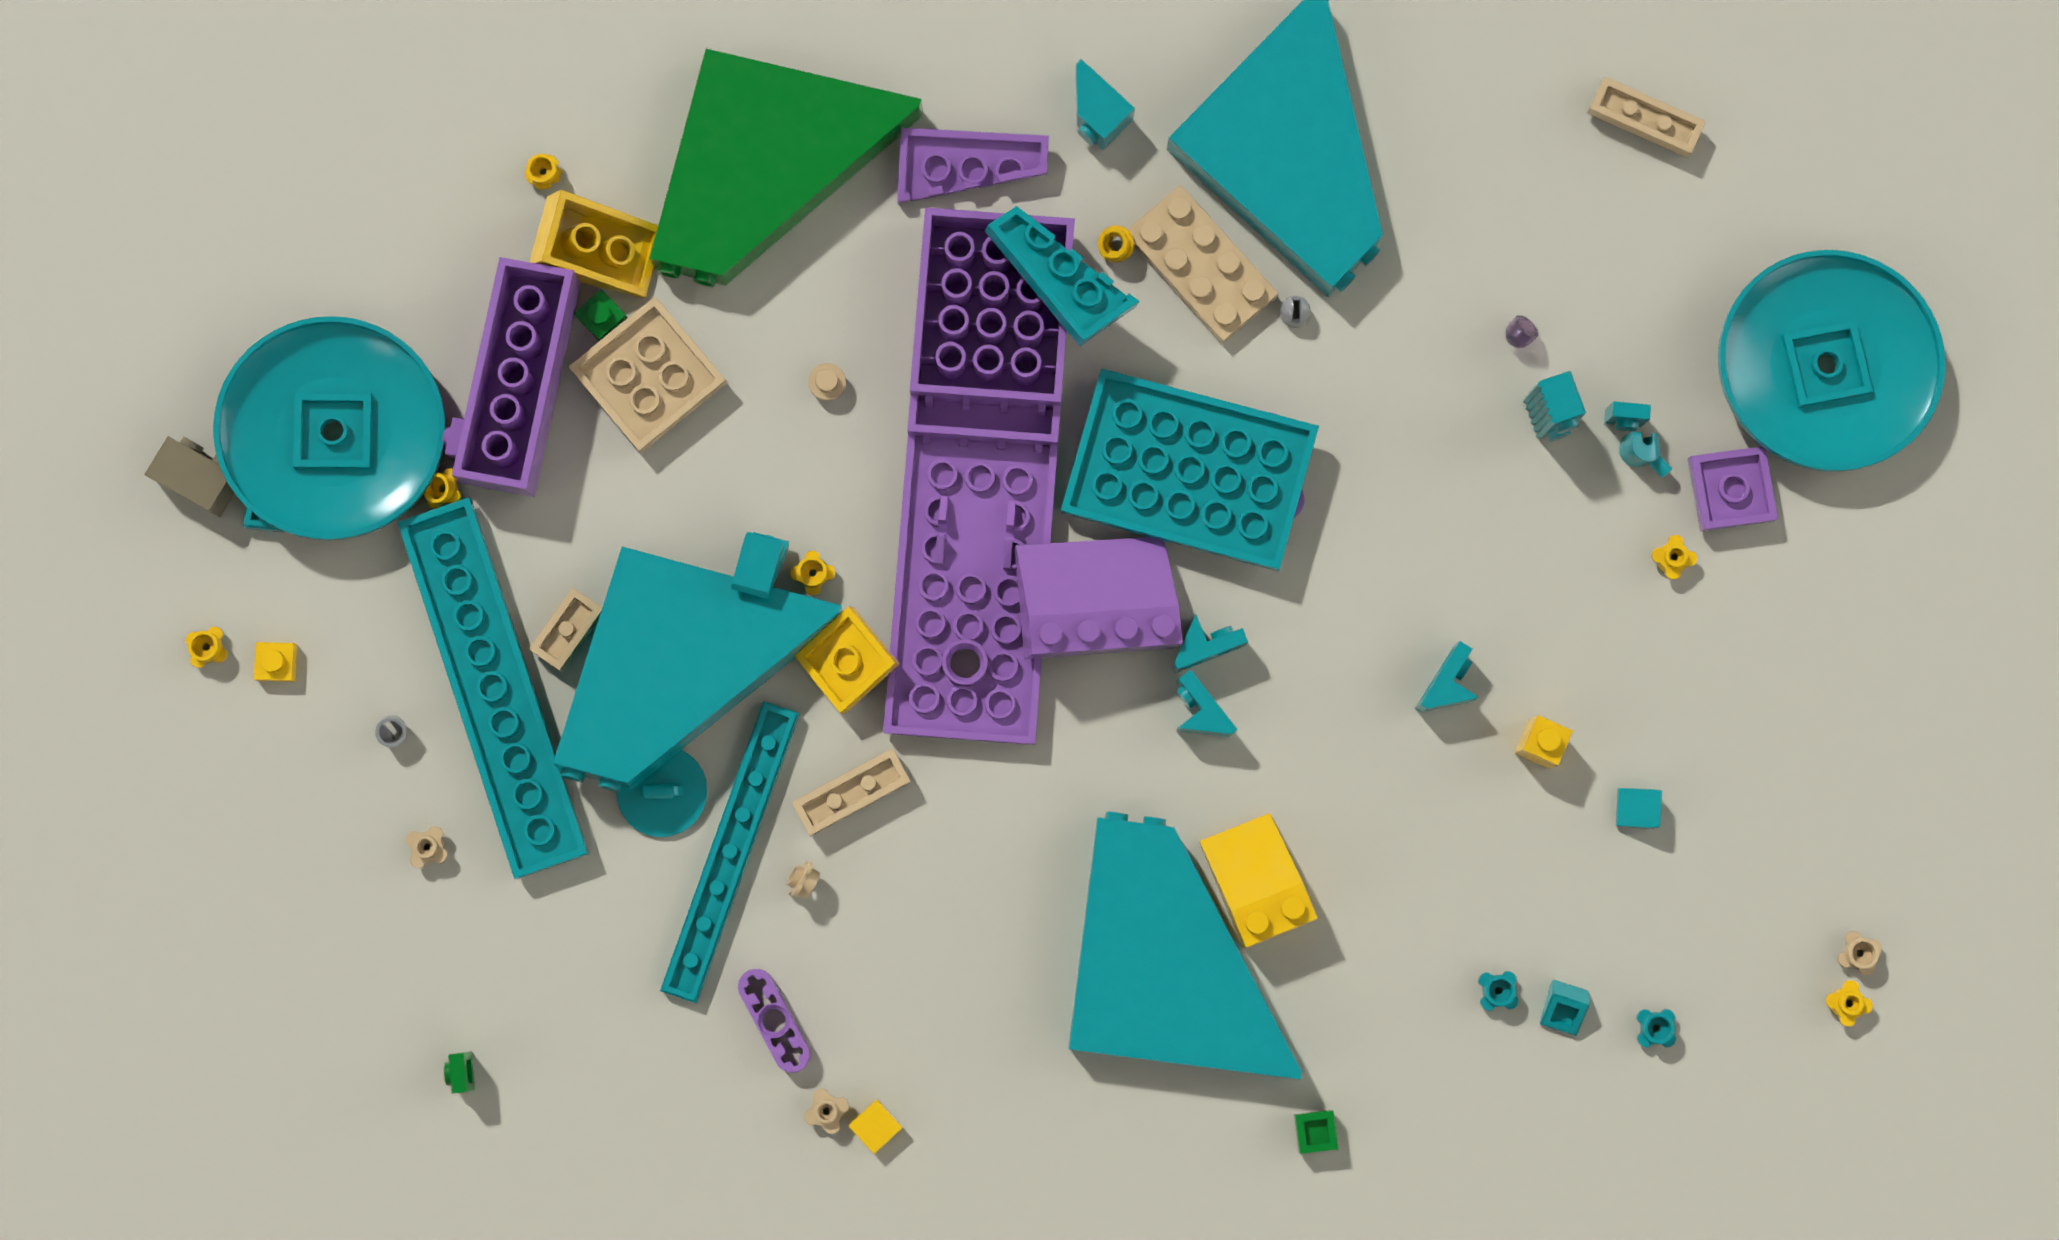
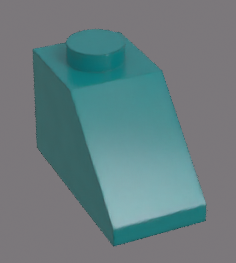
[1075,59,1135,150]

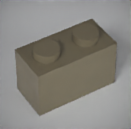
[144,436,235,517]

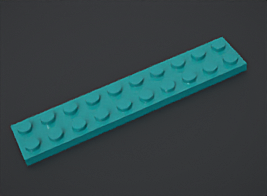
[397,497,590,880]

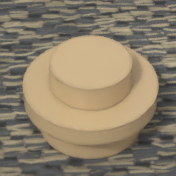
[808,363,846,401]

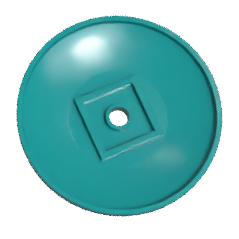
[1718,250,1946,472]
[213,316,446,541]

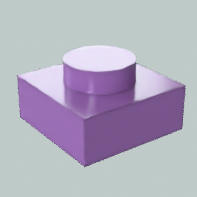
[442,417,464,461]

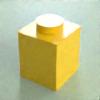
[1514,715,1573,769]

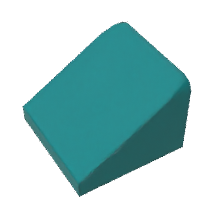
[1616,788,1662,829]
[1539,980,1590,1036]

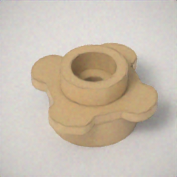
[406,826,448,869]
[786,861,820,899]
[1837,931,1882,976]
[804,1088,849,1134]

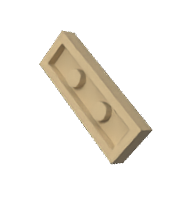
[1587,76,1706,158]
[792,748,911,837]

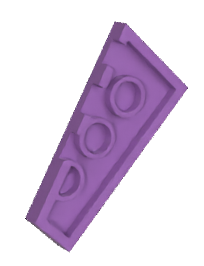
[897,128,1049,204]

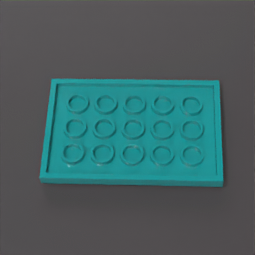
[1061,368,1319,572]

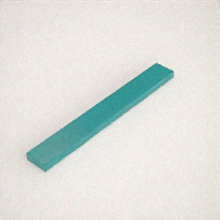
[660,701,800,1003]

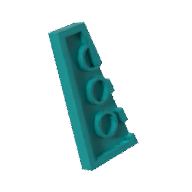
[985,206,1140,346]

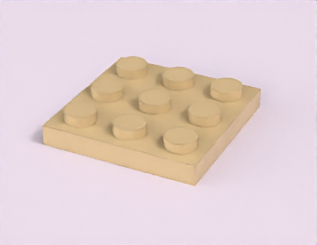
[568,296,727,453]

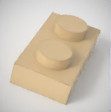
[529,587,602,672]

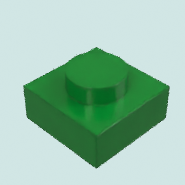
[574,289,628,341]
[444,1051,475,1094]
[1294,1110,1339,1154]

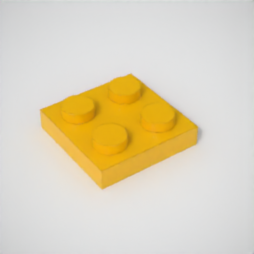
[795,606,900,714]

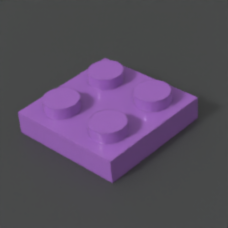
[1688,446,1778,532]

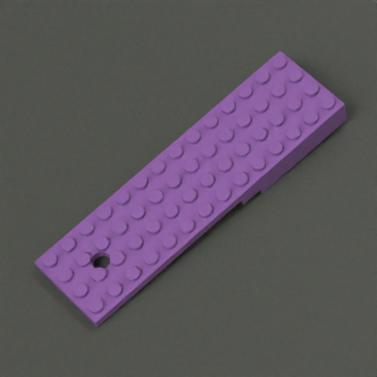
[883,207,1075,745]

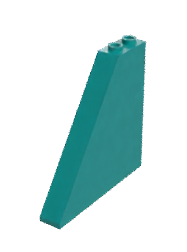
[1166,0,1383,297]
[553,546,842,792]
[1068,812,1302,1079]

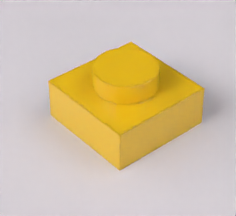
[253,642,298,682]

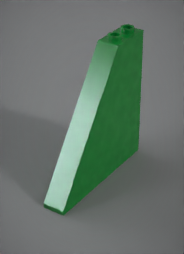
[649,49,923,287]

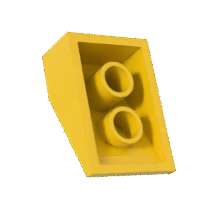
[529,190,658,298]
[1199,813,1318,948]

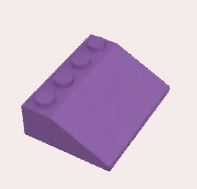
[1015,537,1183,659]

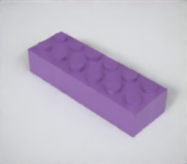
[452,257,581,497]

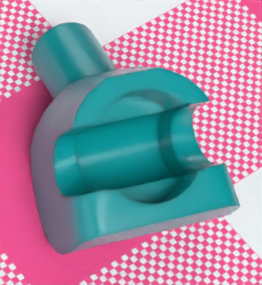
[1619,432,1673,478]

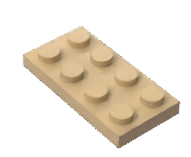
[1128,184,1279,344]

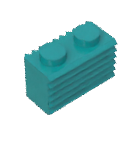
[1523,371,1587,442]

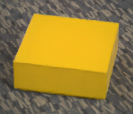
[848,1099,903,1154]

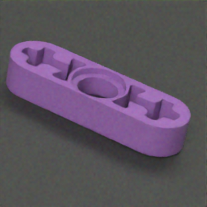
[738,969,811,1073]

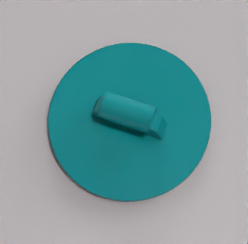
[616,750,708,837]

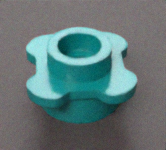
[1478,971,1519,1011]
[1636,1009,1676,1048]

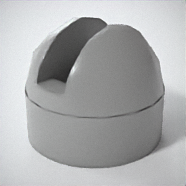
[1280,296,1310,328]
[375,715,407,747]

